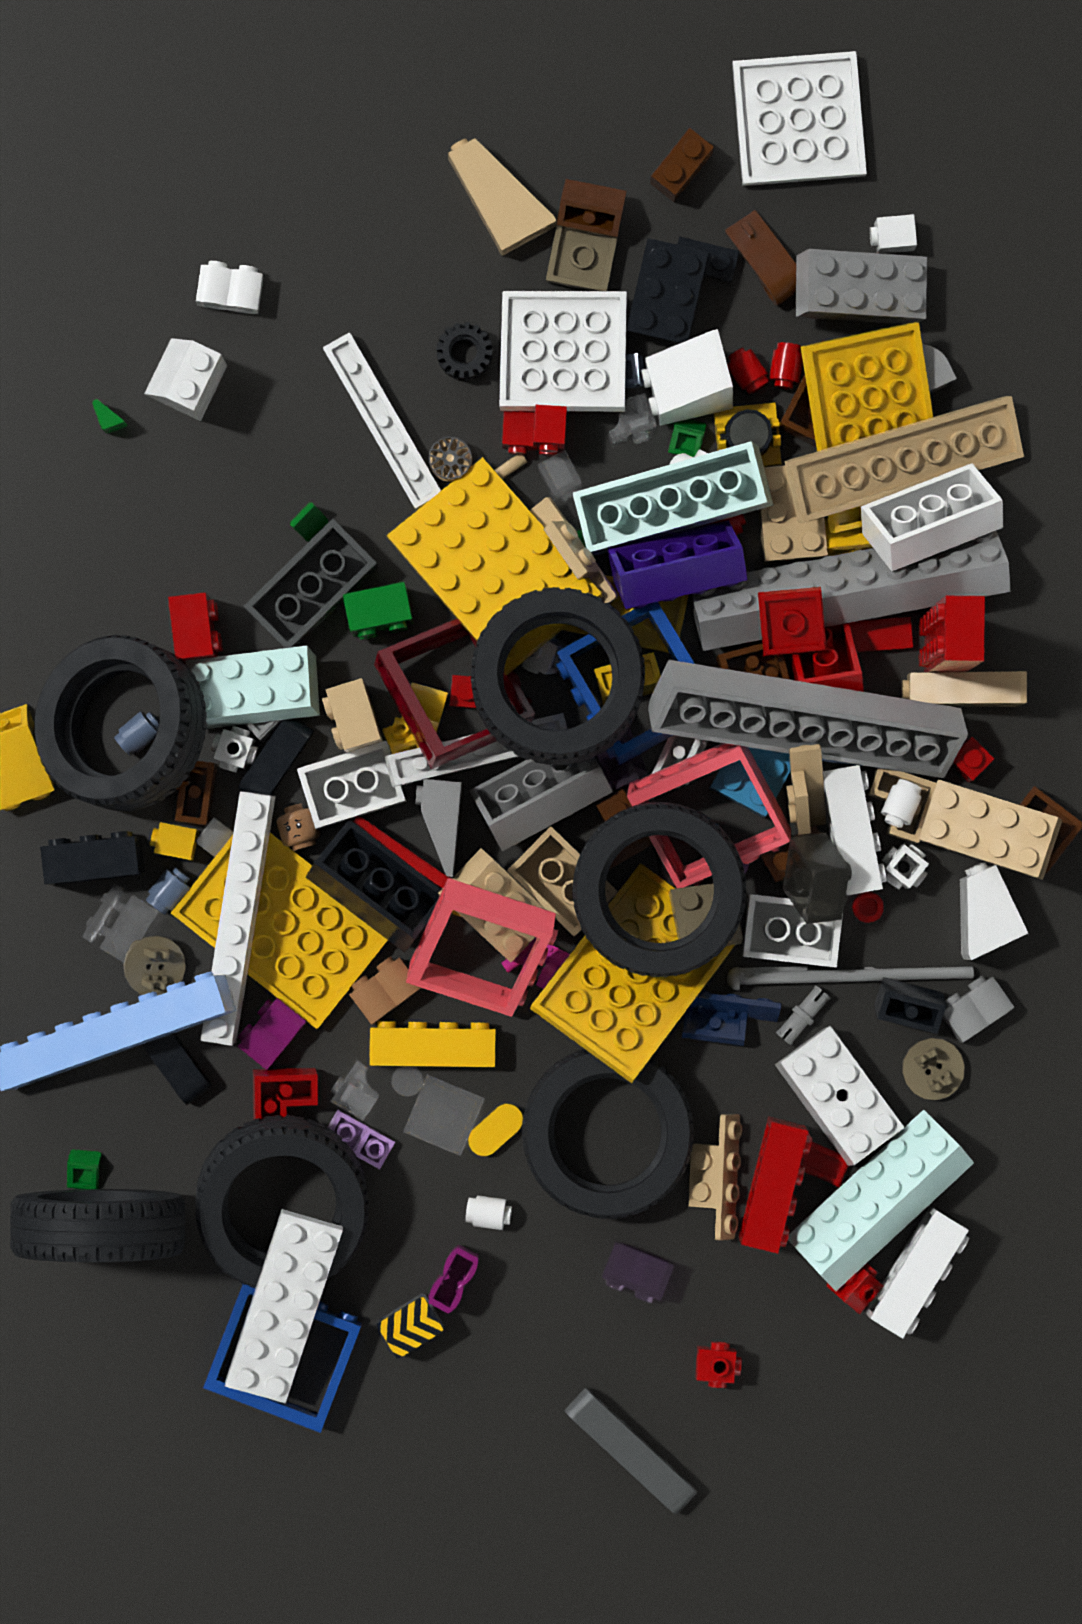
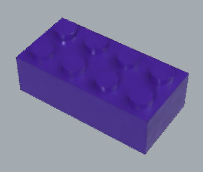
[608,520,748,609]

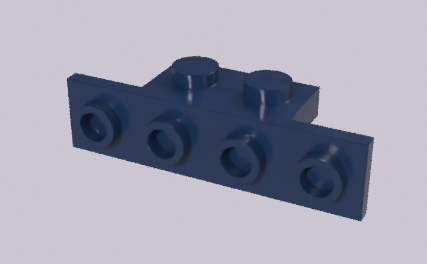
[682,990,781,1046]

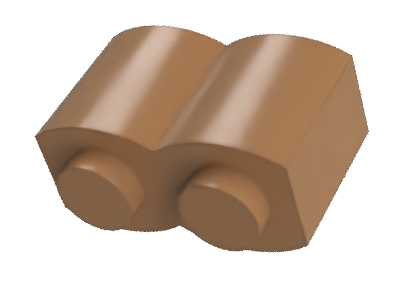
[349,956,421,1025]

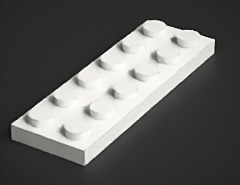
[225,1209,343,1403]

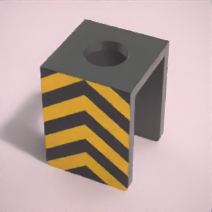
[376,1293,444,1359]

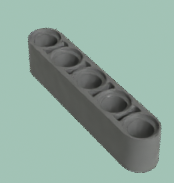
[564,1387,698,1515]

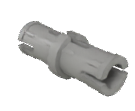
[775,985,831,1046]

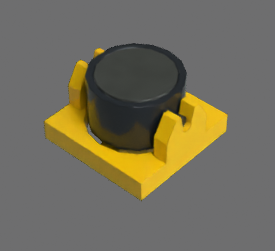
[713,403,782,467]

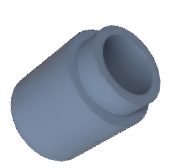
[114,711,160,756]
[146,867,191,915]

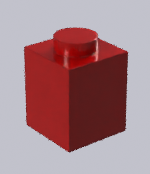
[951,737,994,782]

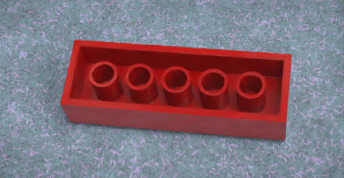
[919,595,985,673]

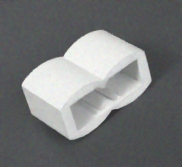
[196,261,264,314]

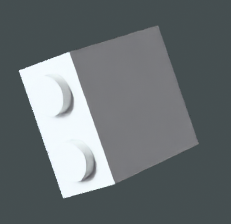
[641,329,733,426]
[144,338,227,421]
[960,862,1028,960]

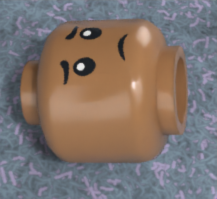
[277,803,321,851]

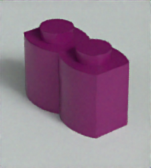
[238,998,307,1070]
[429,1245,479,1314]

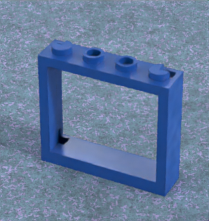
[555,602,694,765]
[203,1284,362,1433]

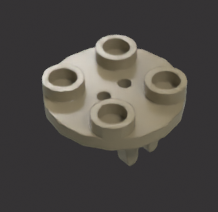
[123,935,186,996]
[902,1038,965,1100]

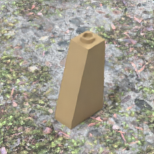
[448,138,556,256]
[901,671,1027,707]

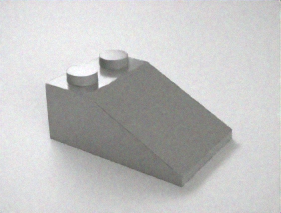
[415,779,462,878]

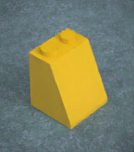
[0,704,55,811]

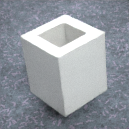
[870,214,917,254]

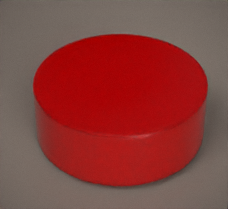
[852,892,884,923]

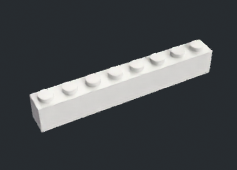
[201,791,276,1046]

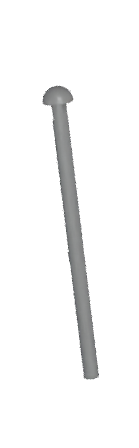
[727,966,974,991]

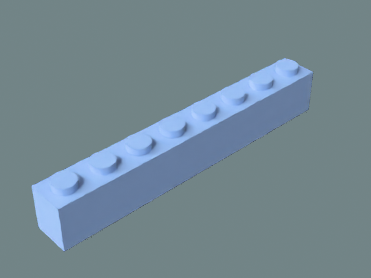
[0,971,236,1091]

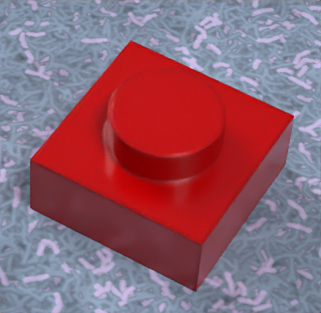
[449,675,476,709]

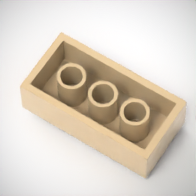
[919,779,1062,880]

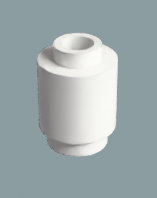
[881,779,922,828]
[465,1195,512,1230]

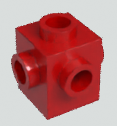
[826,1263,883,1314]
[695,1341,742,1388]

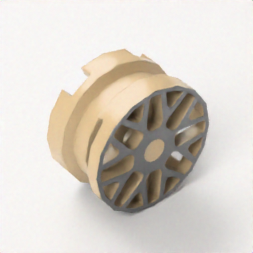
[428,436,472,482]

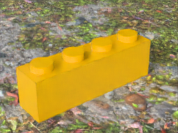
[369,1021,496,1067]

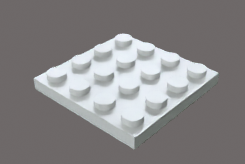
[732,51,867,186]
[499,291,627,412]

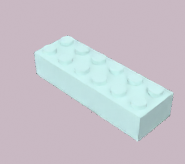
[573,441,774,555]
[788,1110,974,1291]

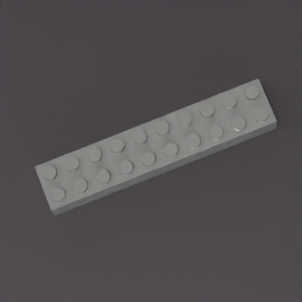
[690,530,1011,651]
[647,660,968,778]

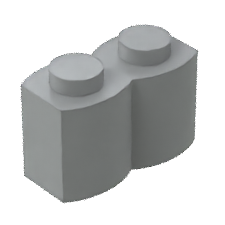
[943,975,1014,1043]

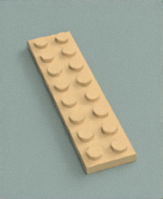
[785,396,1024,523]

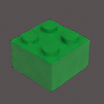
[343,582,414,640]

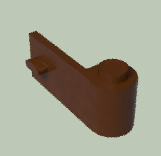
[725,210,796,306]

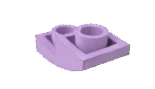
[327,1109,395,1169]

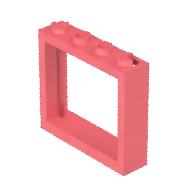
[627,743,791,888]
[406,878,558,1017]

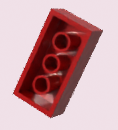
[738,1116,812,1254]

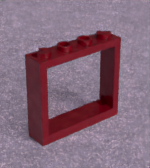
[374,619,535,769]

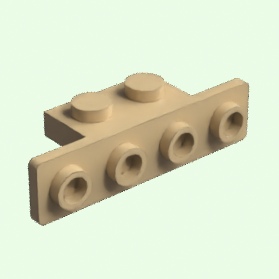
[530,497,618,604]
[786,744,826,835]
[689,1114,742,1240]

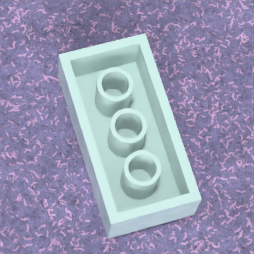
[185,646,320,729]

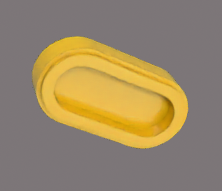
[468,1103,523,1156]

